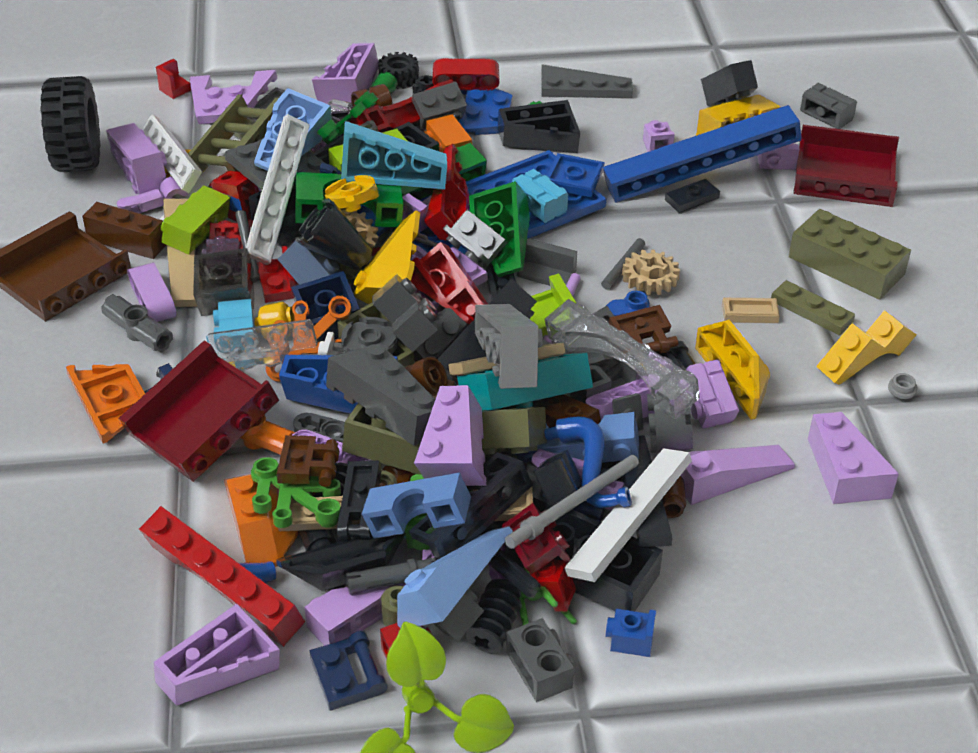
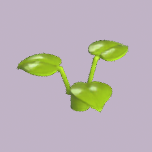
[360,621,514,753]

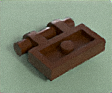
[608,305,679,354]
[277,435,340,487]

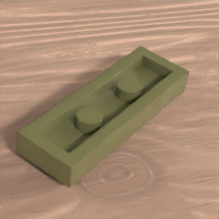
[771,280,855,336]

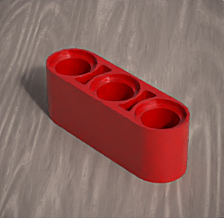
[433,58,500,90]

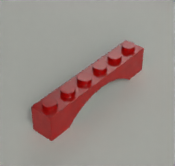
[348,79,454,133]
[139,506,305,647]

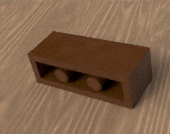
[82,201,166,259]

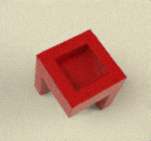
[156,59,191,99]

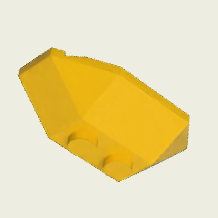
[695,320,770,420]

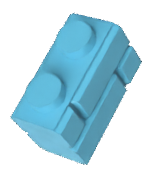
[512,169,568,223]

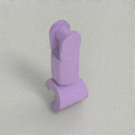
[117,177,188,214]

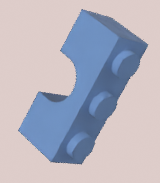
[362,472,471,538]

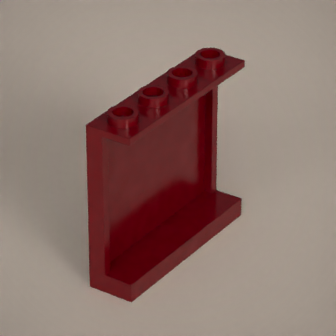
[793,125,899,207]
[119,340,279,482]

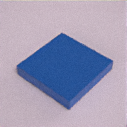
[546,153,605,197]

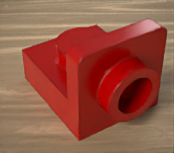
[530,560,576,612]

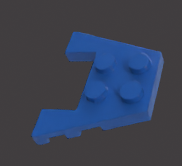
[458,89,513,135]

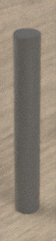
[236,210,260,282]
[601,238,645,289]

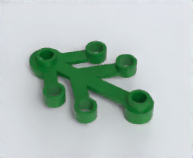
[317,91,378,145]

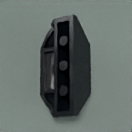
[276,531,406,593]

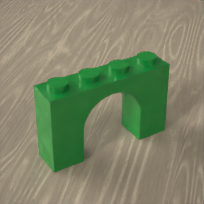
[295,172,403,227]

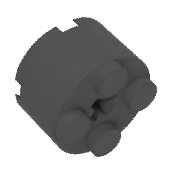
[647,391,693,453]

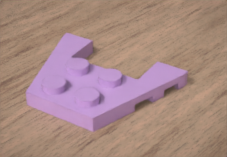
[190,70,277,124]

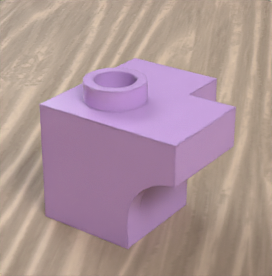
[758,144,799,170]

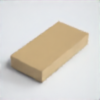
[722,297,780,323]

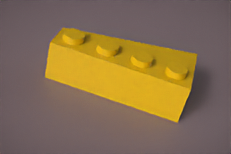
[695,94,781,136]

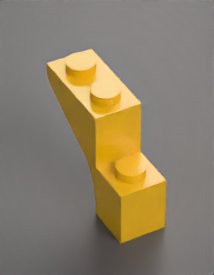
[816,310,917,385]

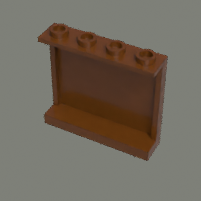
[0,211,131,322]

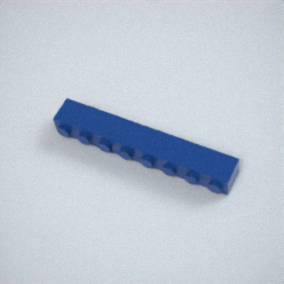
[603,105,802,203]

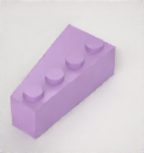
[106,123,167,194]

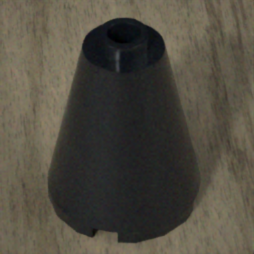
[296,198,373,270]

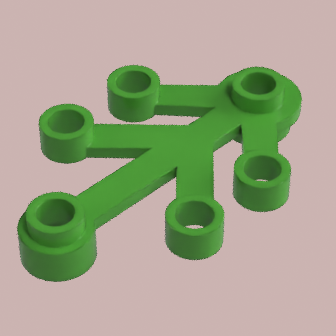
[251,457,341,528]

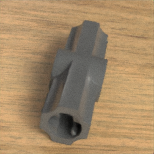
[101,294,173,352]

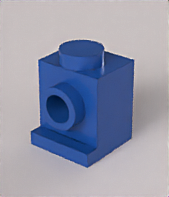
[605,609,656,657]

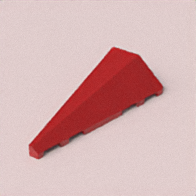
[424,143,470,241]
[411,242,488,324]

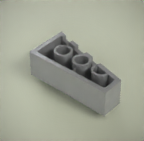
[475,304,543,388]

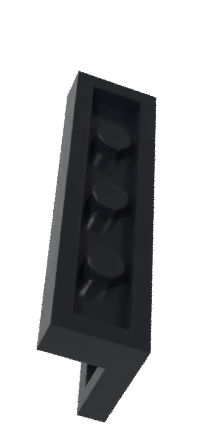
[409,452,533,561]

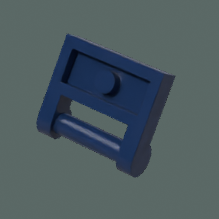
[309,631,388,711]

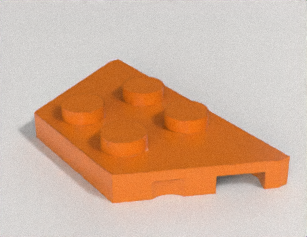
[66,364,145,444]

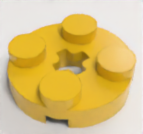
[324,175,379,212]

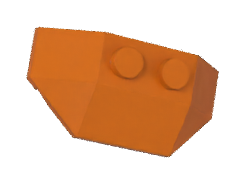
[224,474,299,567]

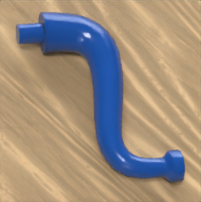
[544,416,632,508]

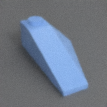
[254,88,332,171]
[397,526,513,628]

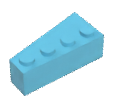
[341,121,447,189]

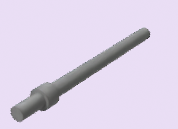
[505,455,639,548]

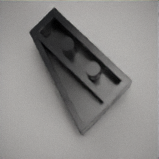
[701,60,758,106]
[497,100,580,153]

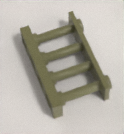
[188,94,279,172]

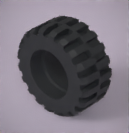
[40,76,101,172]

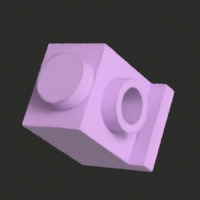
[643,120,675,152]

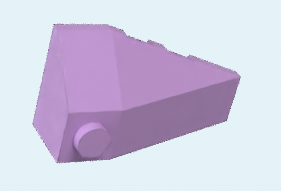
[680,445,795,505]

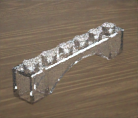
[545,299,700,420]

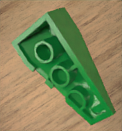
[469,181,530,277]

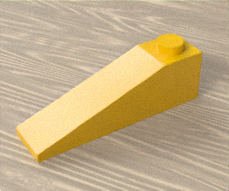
[354,210,420,304]

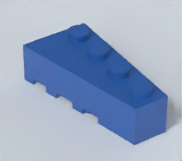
[279,355,398,414]

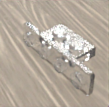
[206,319,318,370]

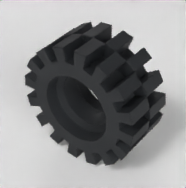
[378,52,419,89]

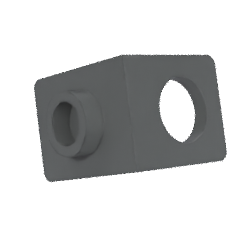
[612,393,644,431]

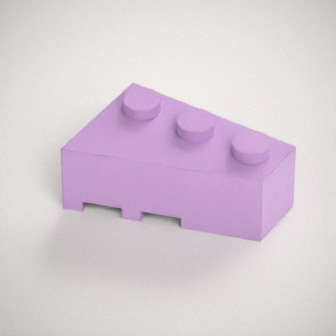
[312,43,379,105]
[414,385,486,486]
[808,412,899,504]
[154,604,280,706]

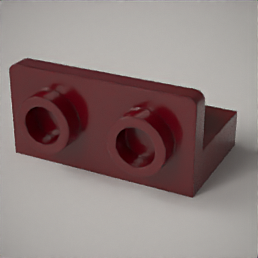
[501,503,571,575]

